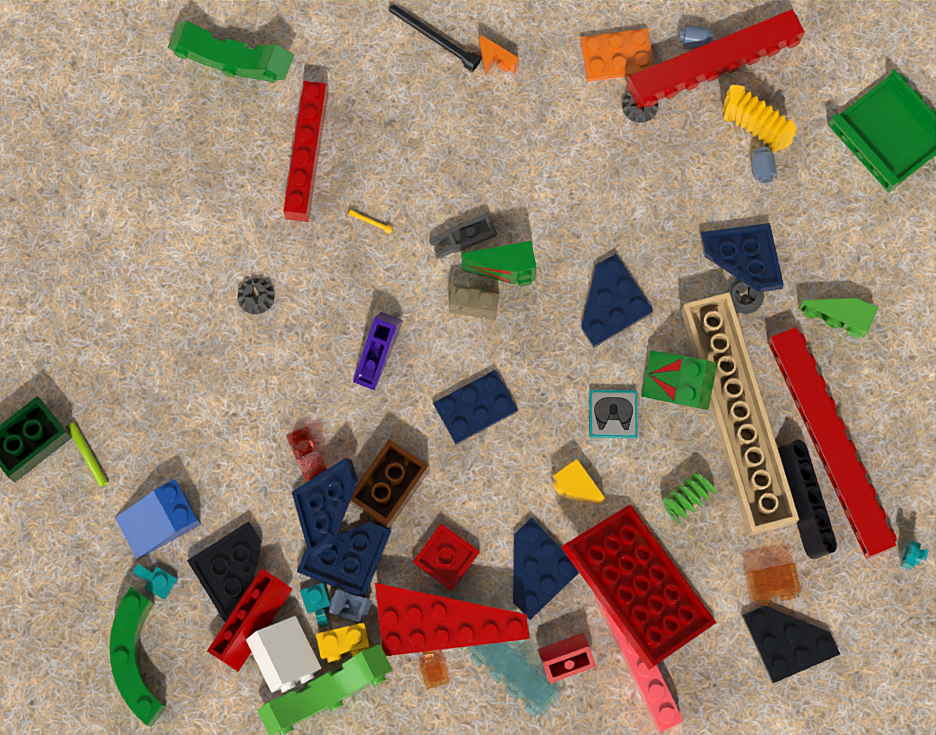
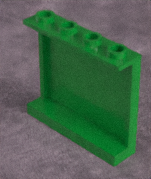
[828,69,936,193]

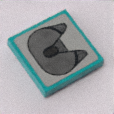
[589,390,638,439]

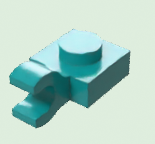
[901,541,929,570]
[133,564,178,600]
[300,583,330,628]

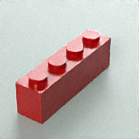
[207,568,293,672]

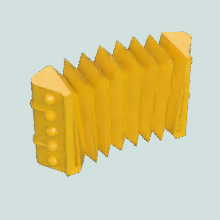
[722,85,797,153]

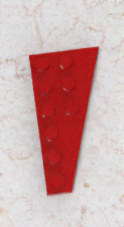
[375,583,530,656]

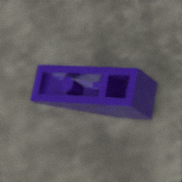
[353,312,403,390]

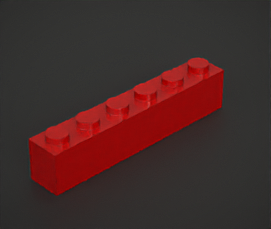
[283,81,329,222]

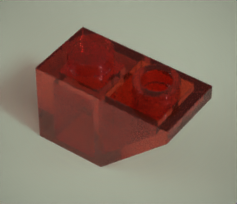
[286,426,327,482]

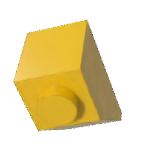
[552,459,605,504]

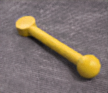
[348,210,393,234]

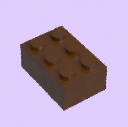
[350,439,430,529]

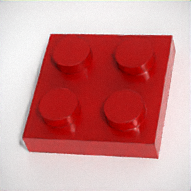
[412,524,480,592]

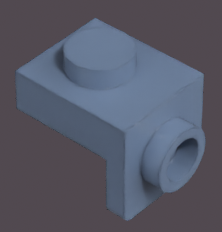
[329,589,372,623]

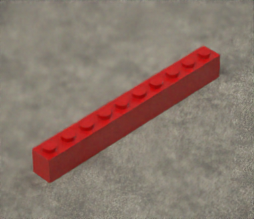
[767,327,897,559]

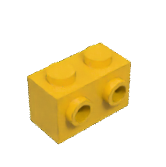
[316,623,371,663]

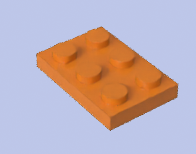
[580,28,654,82]

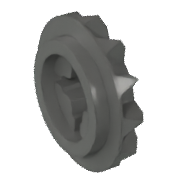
[622,92,658,123]
[237,277,275,314]
[727,279,764,315]

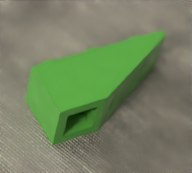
[799,298,879,338]

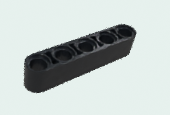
[778,439,837,559]

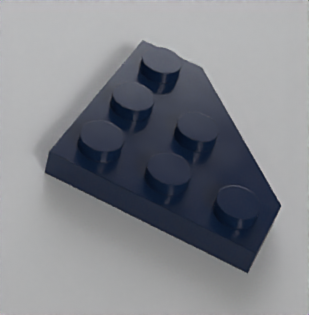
[700,223,784,292]
[581,253,653,348]
[292,458,358,556]
[513,518,579,620]
[297,522,392,598]

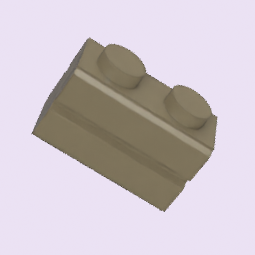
[449,284,500,321]

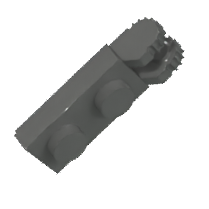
[429,213,497,259]

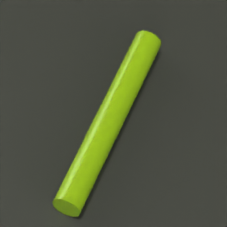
[66,422,109,488]

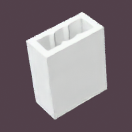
[246,616,321,693]

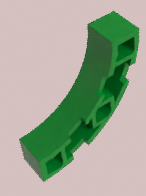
[167,20,294,83]
[109,587,166,727]

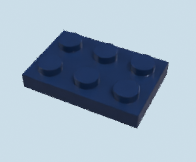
[433,370,518,445]

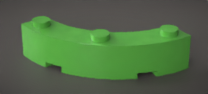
[257,644,393,735]

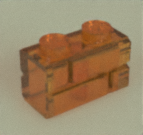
[744,563,801,606]

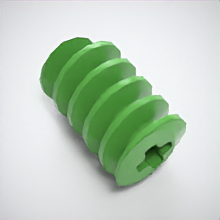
[662,472,717,524]

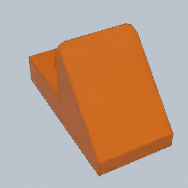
[479,35,520,76]

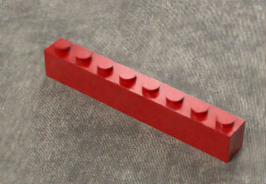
[626,9,805,109]

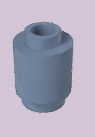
[679,25,713,49]
[751,147,777,183]

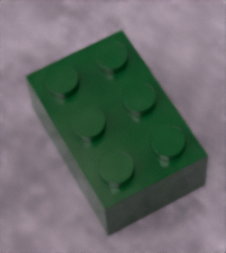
[0,396,72,482]

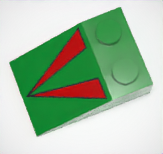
[461,241,537,286]
[641,350,718,410]

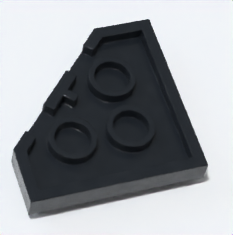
[187,521,262,622]
[742,606,840,684]

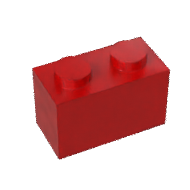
[537,633,596,683]

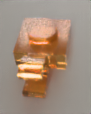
[419,651,450,690]

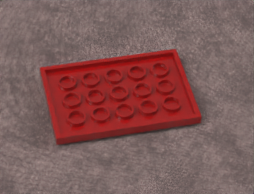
[561,504,717,670]

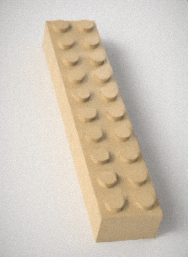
[681,292,799,537]

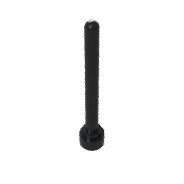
[389,4,482,72]

